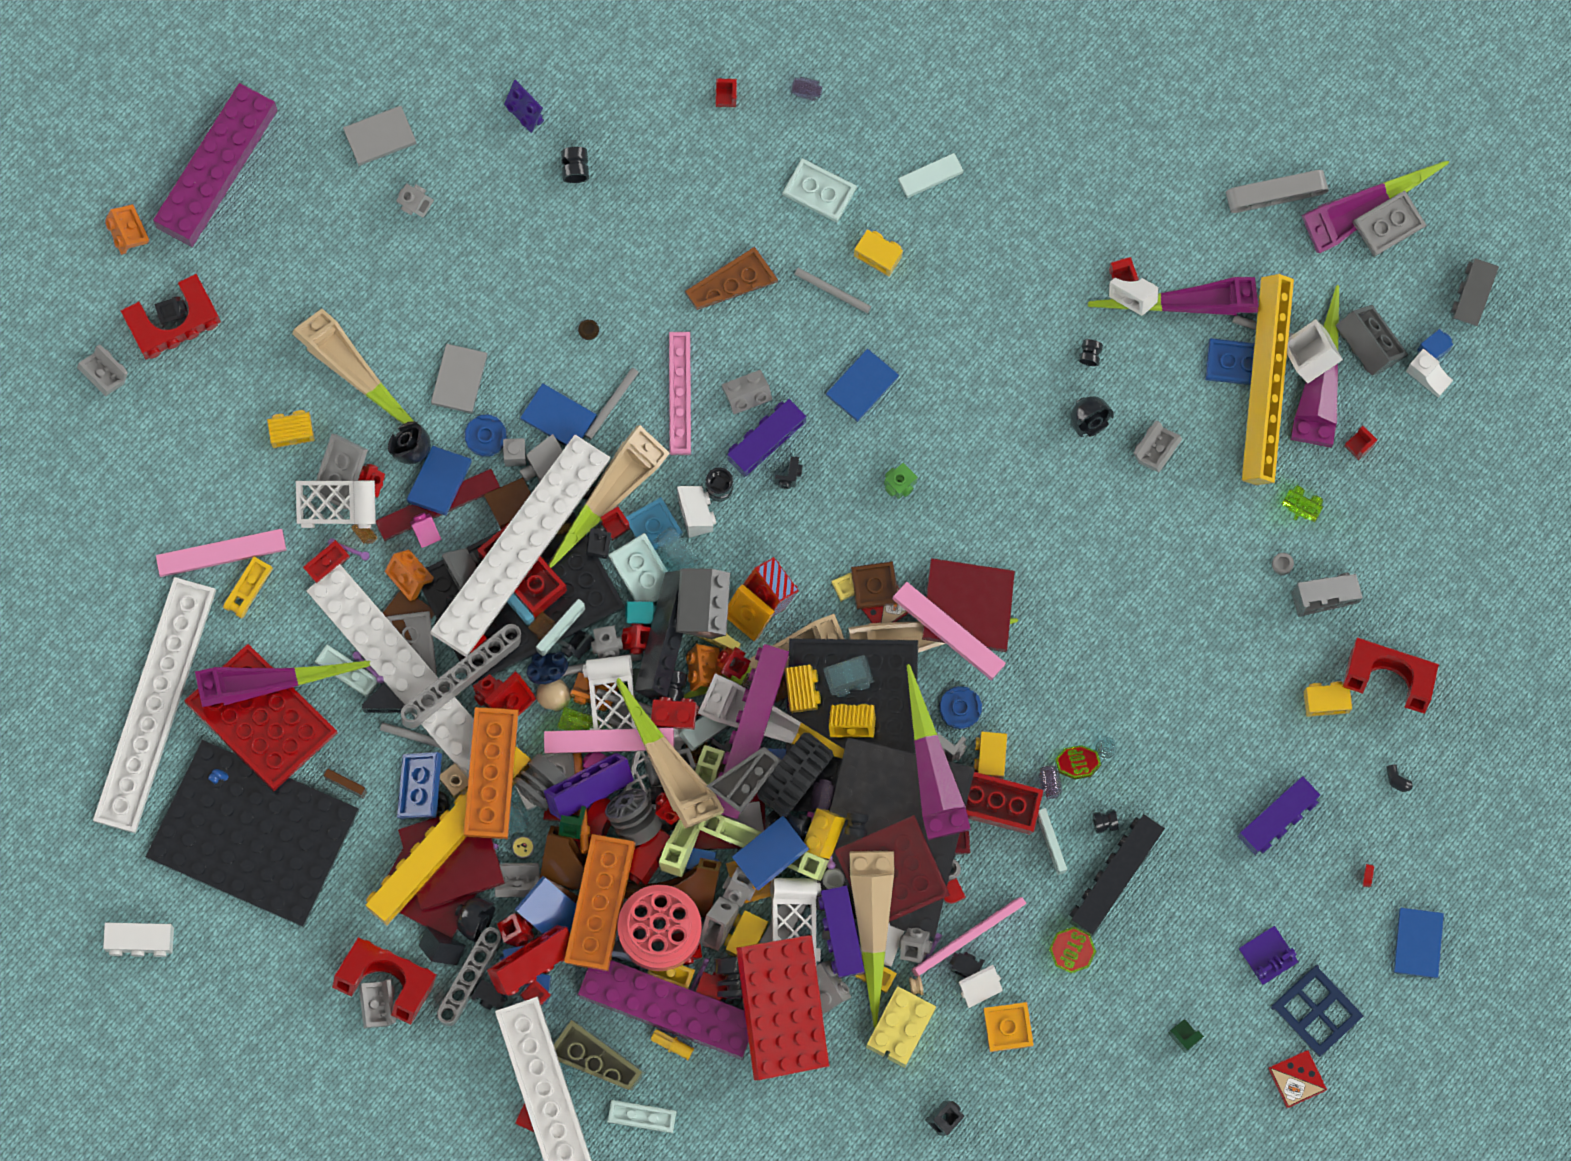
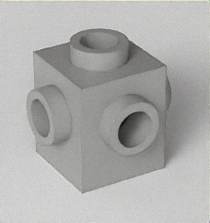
[396,183,434,218]
[591,625,623,659]
[722,867,756,907]
[899,928,932,963]

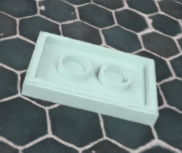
[782,158,857,223]
[608,533,668,602]

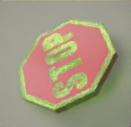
[1055,745,1101,780]
[1049,926,1096,974]

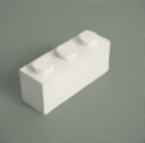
[103,923,174,957]

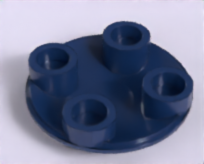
[526,652,568,684]

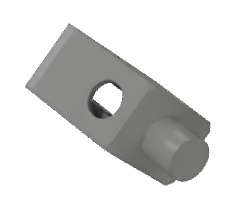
[520,434,563,482]
[700,897,739,951]

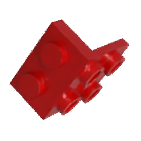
[651,697,702,730]

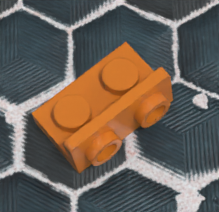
[105,204,149,255]
[385,550,434,601]
[686,644,722,691]
[570,672,619,711]

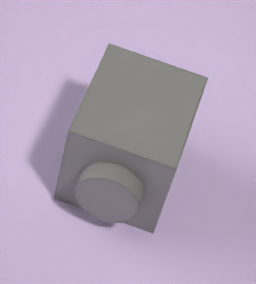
[503,438,526,467]

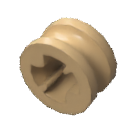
[909,976,924,996]

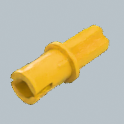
[651,1029,694,1060]

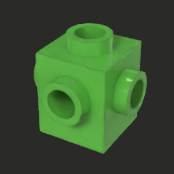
[884,463,918,500]

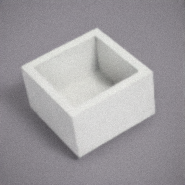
[1287,319,1343,383]

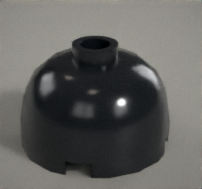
[1071,396,1114,437]
[388,421,431,465]
[455,897,496,943]

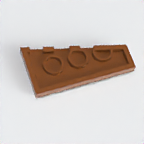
[685,247,778,310]

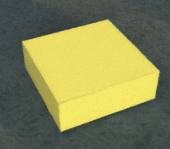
[831,573,855,602]

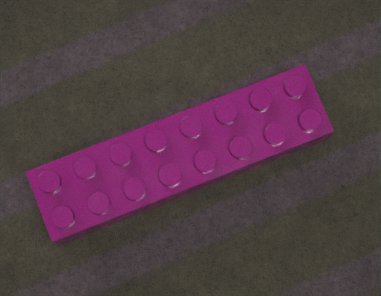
[153,83,278,248]
[716,644,790,819]
[578,960,749,1060]

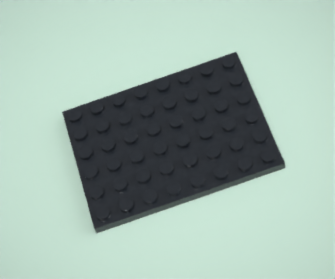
[421,511,625,687]
[786,638,919,812]
[808,737,975,938]
[145,740,359,928]

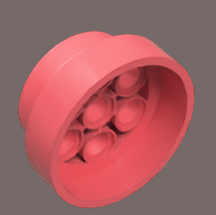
[618,885,702,971]

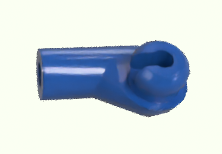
[208,769,228,784]

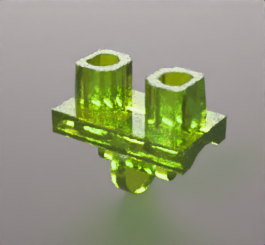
[1281,485,1324,522]
[557,707,601,731]

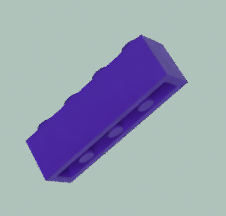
[727,399,807,477]
[544,752,634,820]
[1237,776,1320,855]
[818,886,865,979]

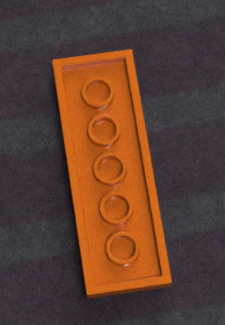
[464,707,519,839]
[564,834,636,971]

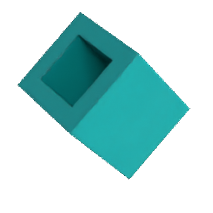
[625,601,656,623]

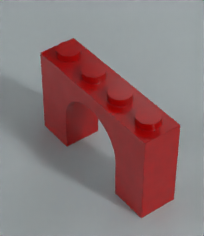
[120,273,221,360]
[1342,638,1439,714]
[574,798,670,886]
[332,937,437,1025]

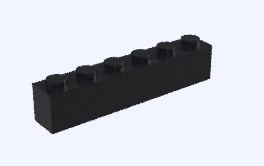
[634,570,683,699]
[1069,814,1165,938]

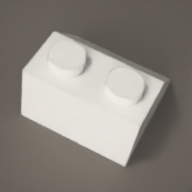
[677,486,716,538]

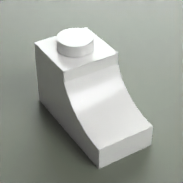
[1109,278,1159,316]
[1406,349,1453,398]

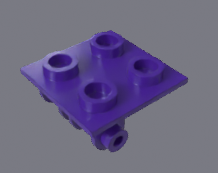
[504,79,544,133]
[1239,926,1299,985]

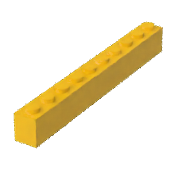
[1242,274,1294,485]
[366,747,531,926]

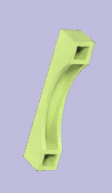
[659,745,725,877]
[698,814,829,881]

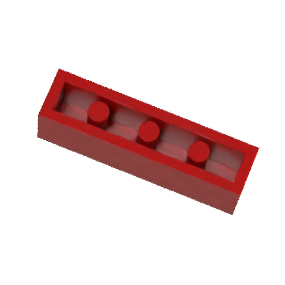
[487,925,570,996]

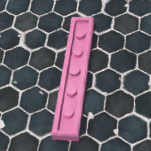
[669,332,691,455]
[156,529,287,577]
[892,582,1006,681]
[544,728,674,754]
[911,897,1026,976]

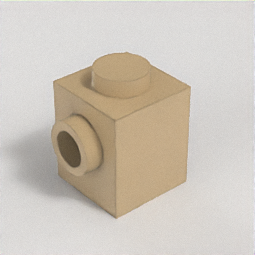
[440,763,469,800]

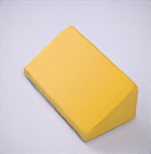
[647,965,695,989]

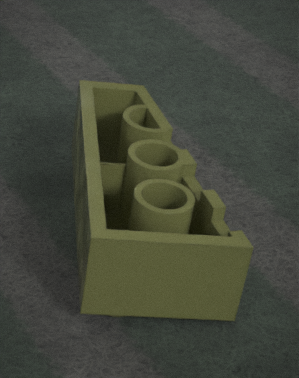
[554,1020,645,1090]

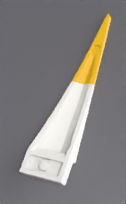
[698,674,845,759]

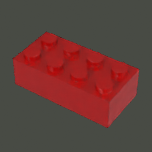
[477,523,567,618]
[966,772,1044,835]

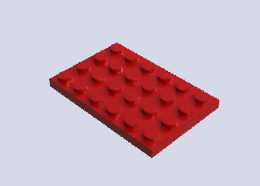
[184,644,338,791]
[736,935,829,1080]

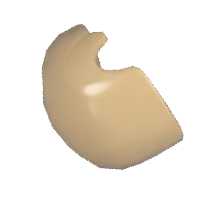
[536,679,571,712]

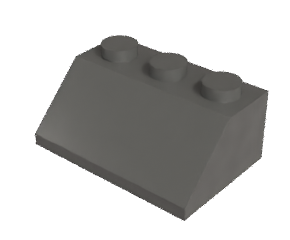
[1336,305,1408,376]
[442,548,479,591]
[676,568,730,639]

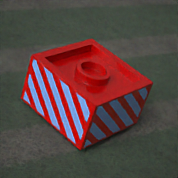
[743,557,799,617]

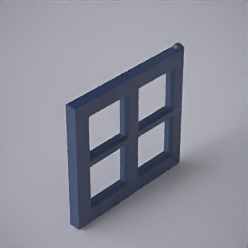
[1271,965,1364,1057]

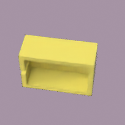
[866,986,936,1068]

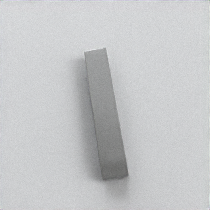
[401,624,521,729]

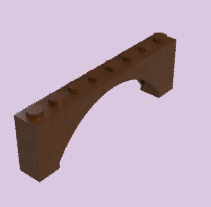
[539,825,722,918]

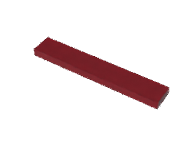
[376,469,500,541]

